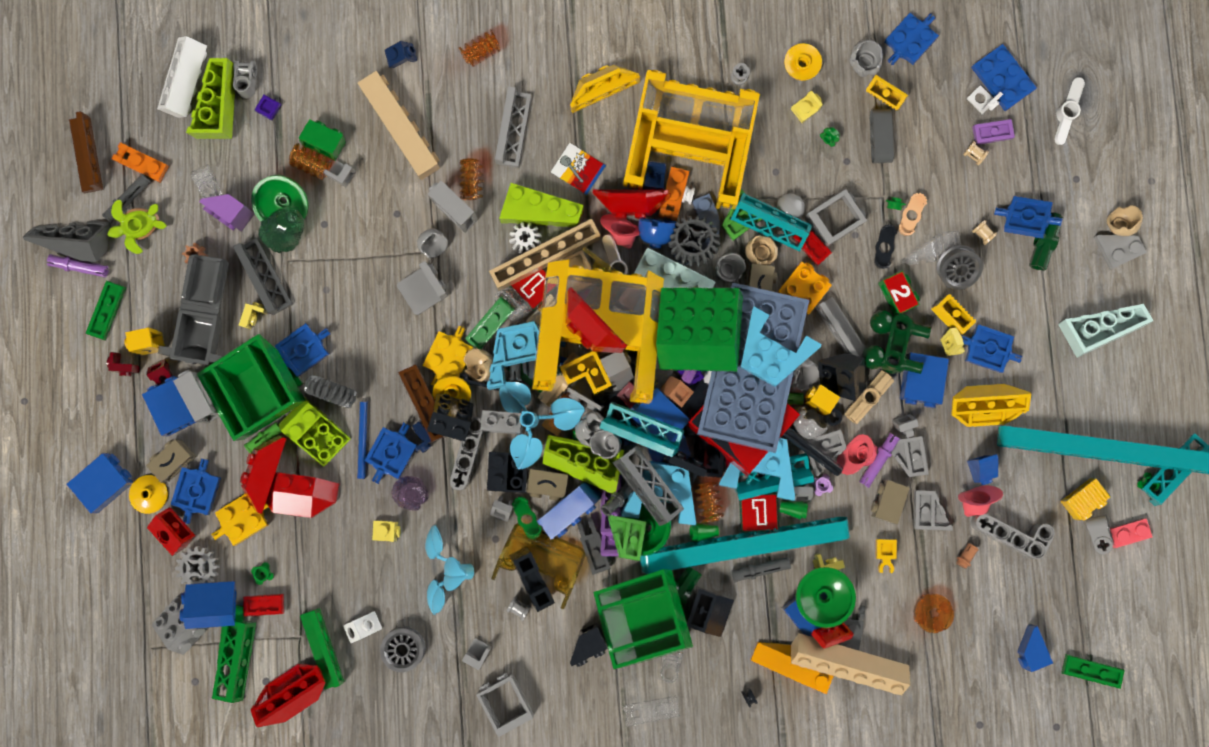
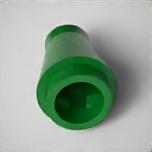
[779,501,808,520]
[689,523,719,542]

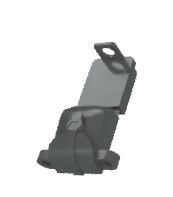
[158,254,229,365]

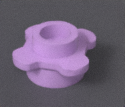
[811,474,833,496]

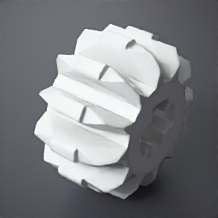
[509,222,541,254]

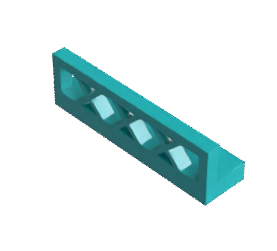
[731,193,812,252]
[600,402,684,457]
[1141,433,1209,506]
[735,453,814,501]

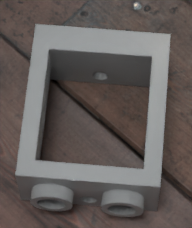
[428,181,478,233]
[805,189,867,247]
[173,371,220,424]
[481,410,524,435]
[476,673,534,737]

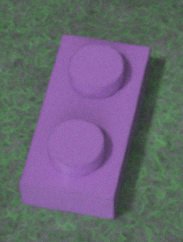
[972,119,1015,145]

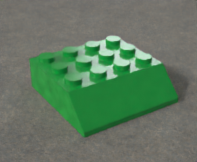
[656,288,743,372]
[197,334,306,441]
[593,569,693,670]

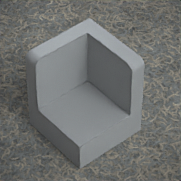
[323,160,356,188]
[462,638,492,670]

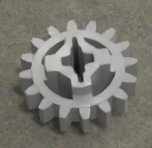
[175,546,220,584]

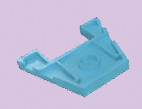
[741,307,822,387]
[487,321,562,390]
[719,438,795,501]
[621,461,696,525]

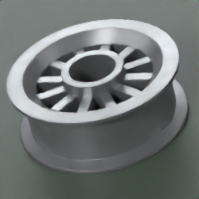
[936,245,983,290]
[380,627,426,672]

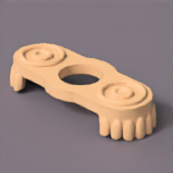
[898,193,927,236]

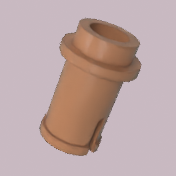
[956,543,979,569]

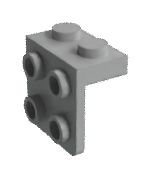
[397,261,448,315]
[567,377,613,412]
[152,597,209,655]

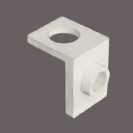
[967,86,1003,114]
[343,611,382,643]

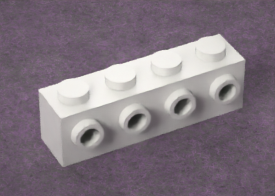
[157,36,207,118]

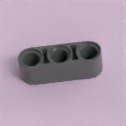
[870,109,894,163]

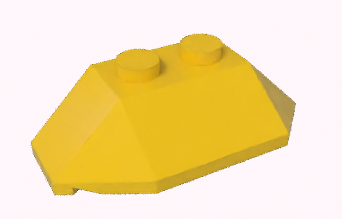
[570,65,640,113]
[951,384,1031,427]

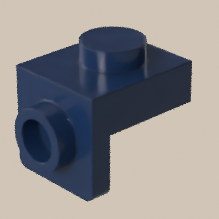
[384,41,417,68]
[644,161,666,190]
[413,421,432,453]

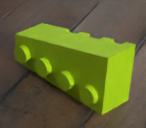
[186,58,235,139]
[499,183,584,228]
[543,435,624,494]

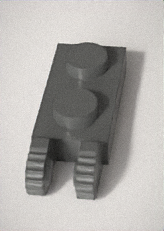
[577,517,611,575]
[839,605,865,651]

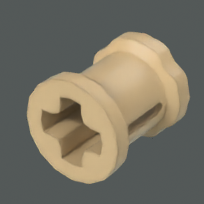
[963,141,989,165]
[972,220,997,245]

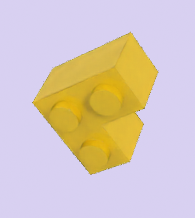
[559,351,612,394]

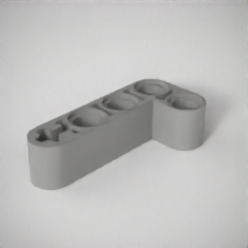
[450,416,484,490]
[970,514,1055,559]

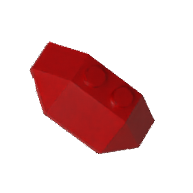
[593,189,671,219]
[565,287,627,353]
[240,435,286,514]
[266,472,340,518]
[250,664,325,727]

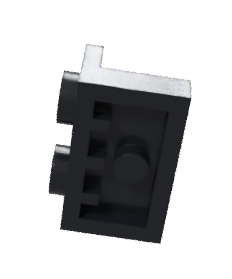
[694,437,724,478]

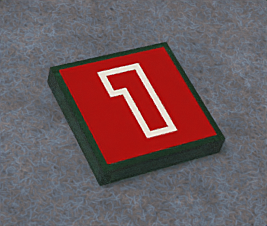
[509,269,558,313]
[739,493,779,533]

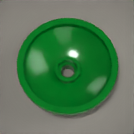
[251,175,309,231]
[623,503,671,556]
[796,567,856,628]

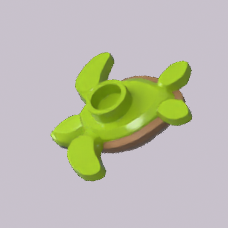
[107,200,167,254]

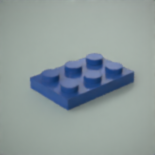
[971,44,1037,111]

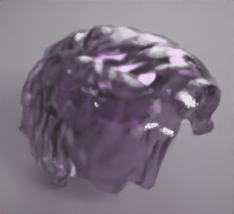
[391,476,429,511]

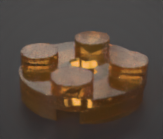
[913,593,954,633]

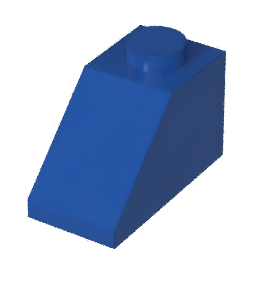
[967,454,998,485]
[1018,624,1053,672]

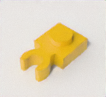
[875,539,897,573]

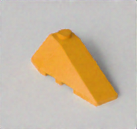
[750,642,834,694]

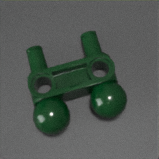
[862,310,931,374]

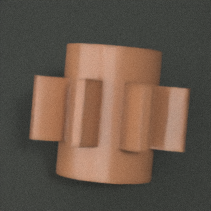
[182,243,208,264]

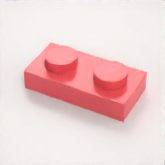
[1110,518,1152,548]

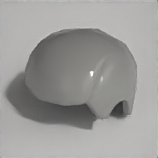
[776,193,805,220]
[417,229,448,258]
[715,253,746,283]
[590,430,622,459]

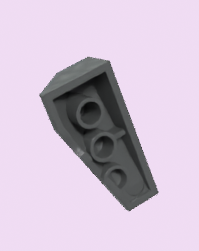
[23,221,111,262]

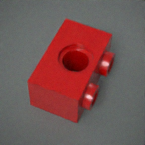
[147,507,196,556]

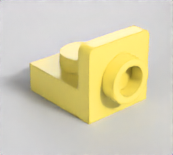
[791,91,823,123]
[239,302,268,330]
[940,328,965,356]
[372,521,401,542]
[813,554,845,570]

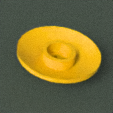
[784,43,822,81]
[433,376,471,401]
[129,475,168,514]

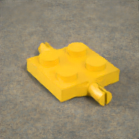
[422,326,474,386]
[211,494,269,546]

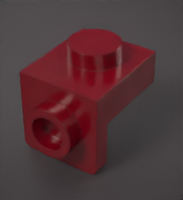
[107,352,139,377]

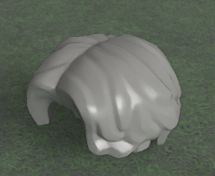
[849,40,883,77]
[790,358,819,393]
[793,407,828,439]
[575,411,604,447]

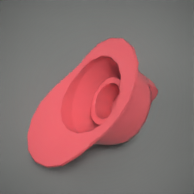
[600,214,641,249]
[837,434,878,475]
[958,485,1003,517]

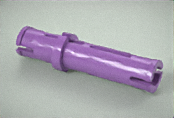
[47,254,109,278]
[859,433,900,488]

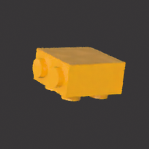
[777,262,832,317]

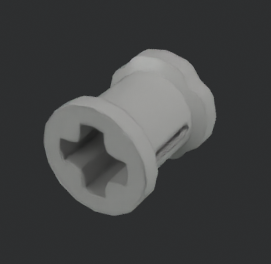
[731,63,750,85]
[506,597,531,621]

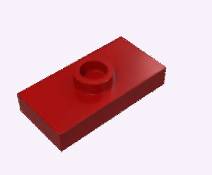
[792,230,832,266]
[243,594,284,616]
[811,622,854,649]

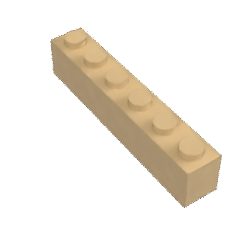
[358,71,440,180]
[489,219,601,291]
[791,633,910,696]

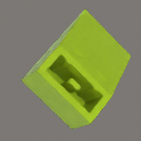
[278,397,350,467]

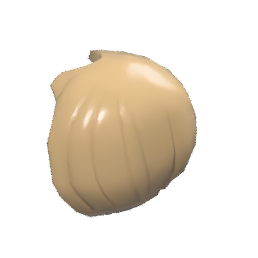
[1107,205,1143,236]
[745,235,778,265]
[464,349,493,382]

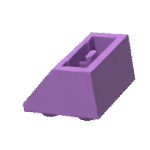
[199,194,255,232]

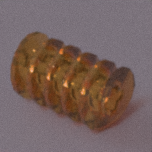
[458,29,501,67]
[289,143,332,180]
[459,158,484,200]
[695,482,724,523]

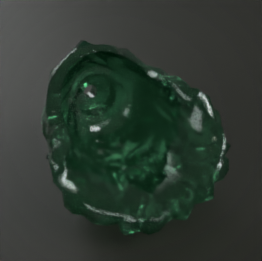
[258,206,304,253]

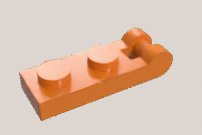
[111,142,169,183]
[658,167,689,222]

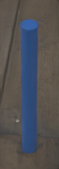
[357,402,368,479]

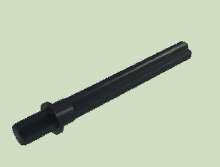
[783,427,843,476]

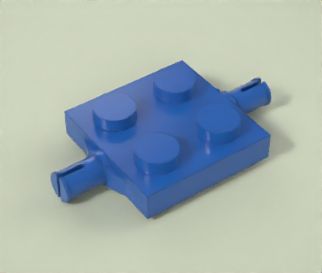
[884,13,939,65]
[994,196,1063,238]
[275,323,331,377]
[961,324,1022,373]
[364,422,418,484]
[170,458,221,524]

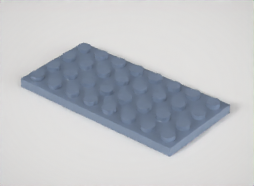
[697,282,809,453]

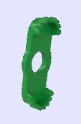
[512,497,542,539]

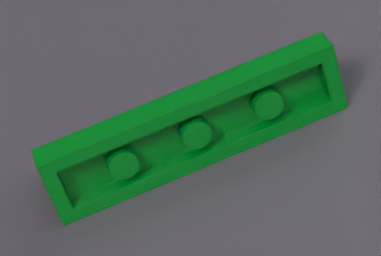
[300,608,345,690]
[212,621,256,703]

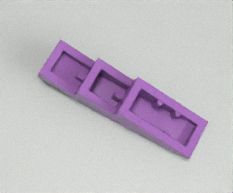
[600,475,623,556]

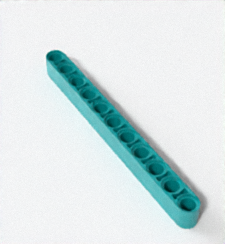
[997,426,1209,474]
[640,516,850,574]

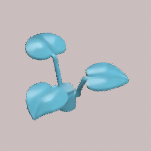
[499,382,585,469]
[425,525,474,615]

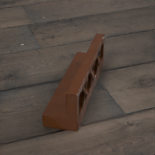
[69,111,103,194]
[398,364,446,442]

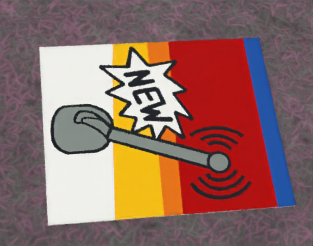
[551,143,606,195]

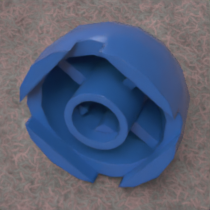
[638,219,676,248]

